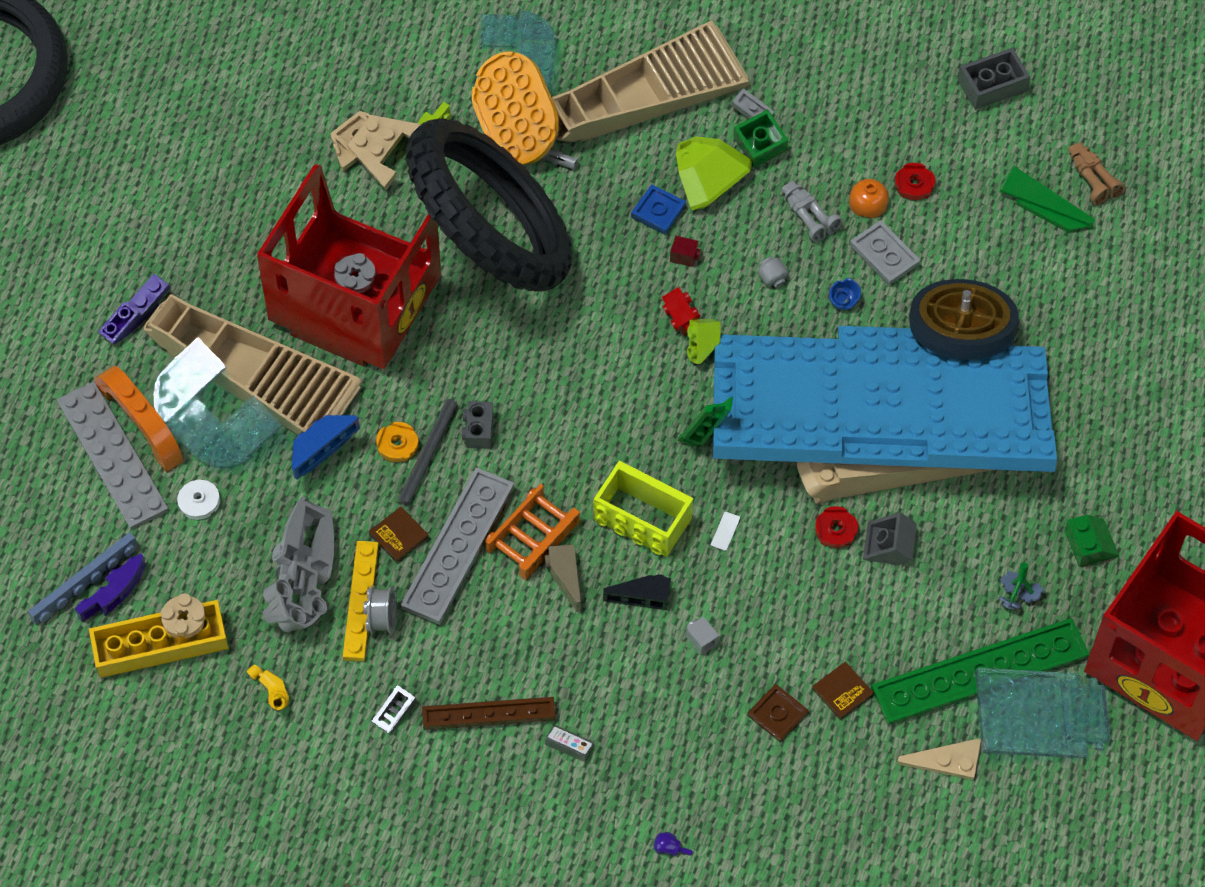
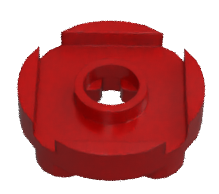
[895,163,935,200]
[815,506,858,548]

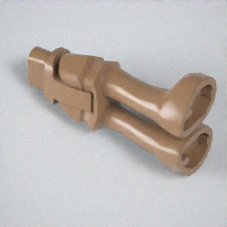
[1068,142,1126,206]

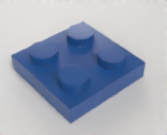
[631,184,686,235]

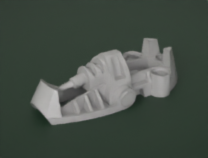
[263,497,334,632]

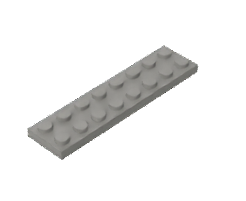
[56,382,169,530]
[401,467,514,625]

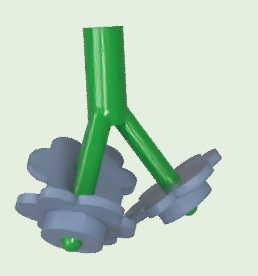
[999,562,1044,610]

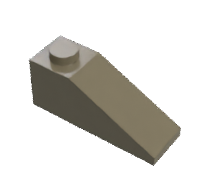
[545,544,581,612]

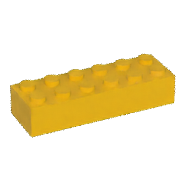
[89,600,229,678]

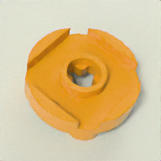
[376,422,418,462]

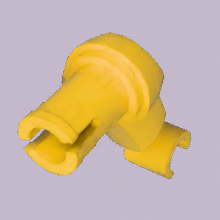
[247,665,289,710]

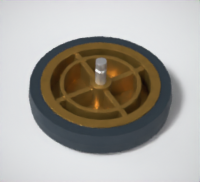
[909,279,1019,360]

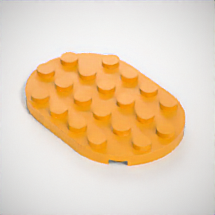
[472,51,559,166]

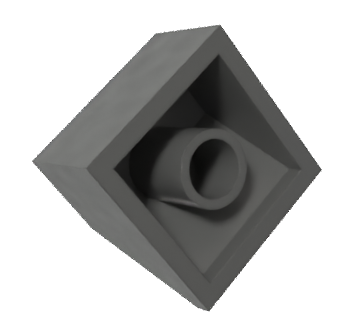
[863,512,917,565]

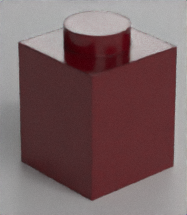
[670,235,701,267]

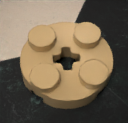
[161,593,205,638]

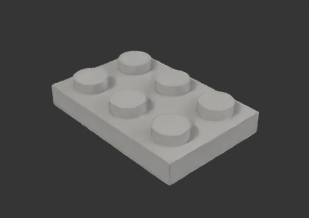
[850,220,921,285]

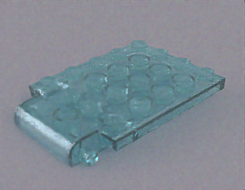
[975,668,1111,759]

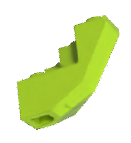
[676,136,752,211]

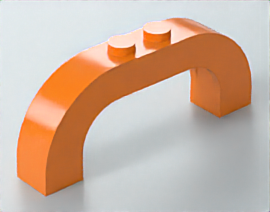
[95,366,184,473]

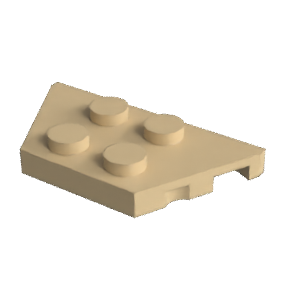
[330,111,369,172]

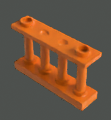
[486,484,580,580]

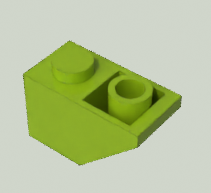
[687,319,721,364]

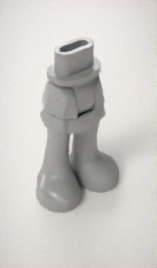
[781,181,843,242]

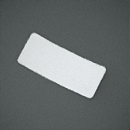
[710,512,740,551]

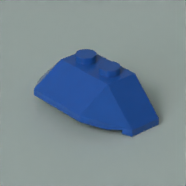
[292,415,360,480]

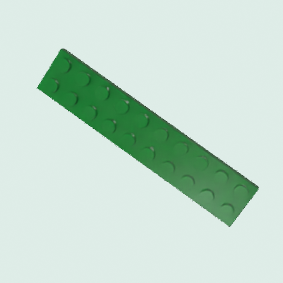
[871,618,1090,726]

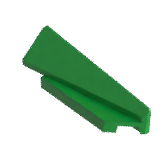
[1000,166,1095,233]
[677,396,733,447]

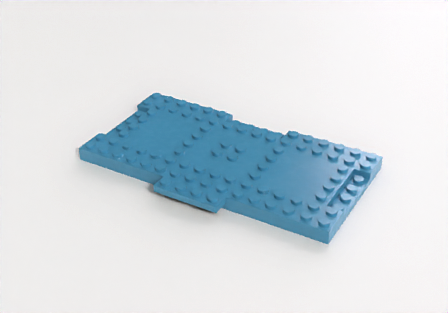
[713,326,1057,472]

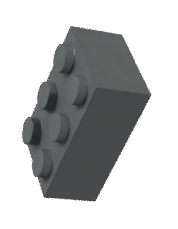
[958,48,1030,110]

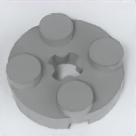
[334,253,376,293]

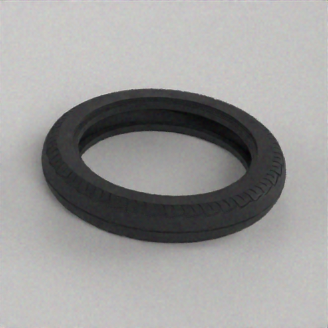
[0,0,68,145]

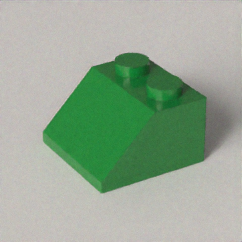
[1064,515,1119,567]

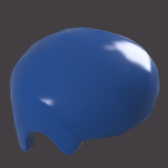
[829,278,861,310]

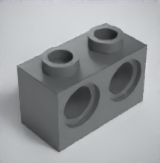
[462,401,493,449]

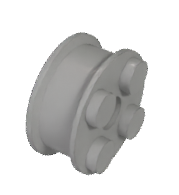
[363,586,397,634]

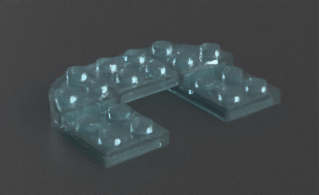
[474,10,556,112]
[153,338,282,469]

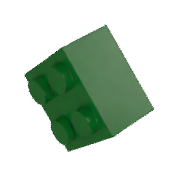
[734,109,788,168]

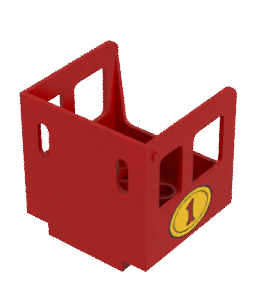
[257,164,441,370]
[1084,510,1205,742]

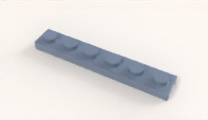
[28,532,137,625]

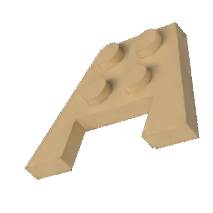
[348,115,421,190]

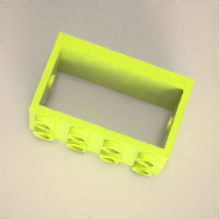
[593,460,693,557]

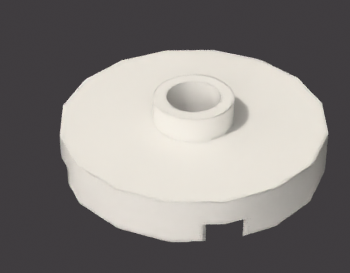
[177,480,220,520]

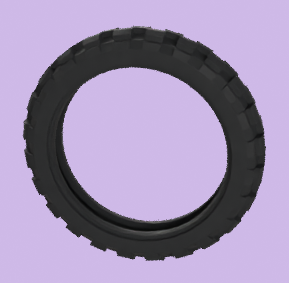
[406,119,572,292]

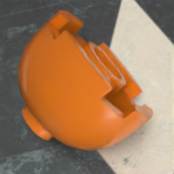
[849,179,889,219]

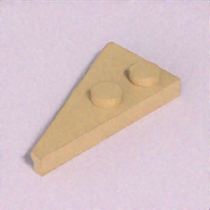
[897,739,981,780]

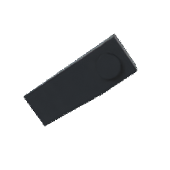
[603,575,671,610]

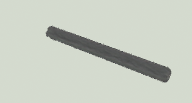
[399,399,457,505]

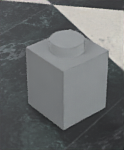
[685,617,719,655]

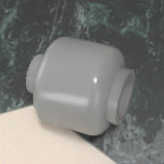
[758,256,788,288]

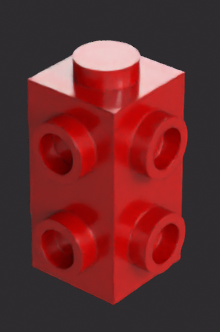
[662,287,701,336]

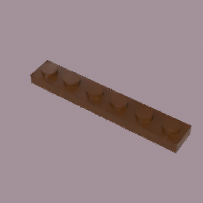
[422,697,555,730]

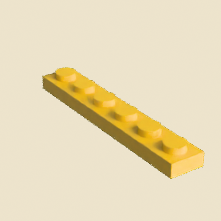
[343,541,379,662]

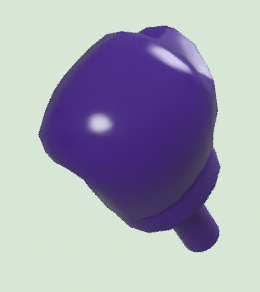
[653,832,693,856]

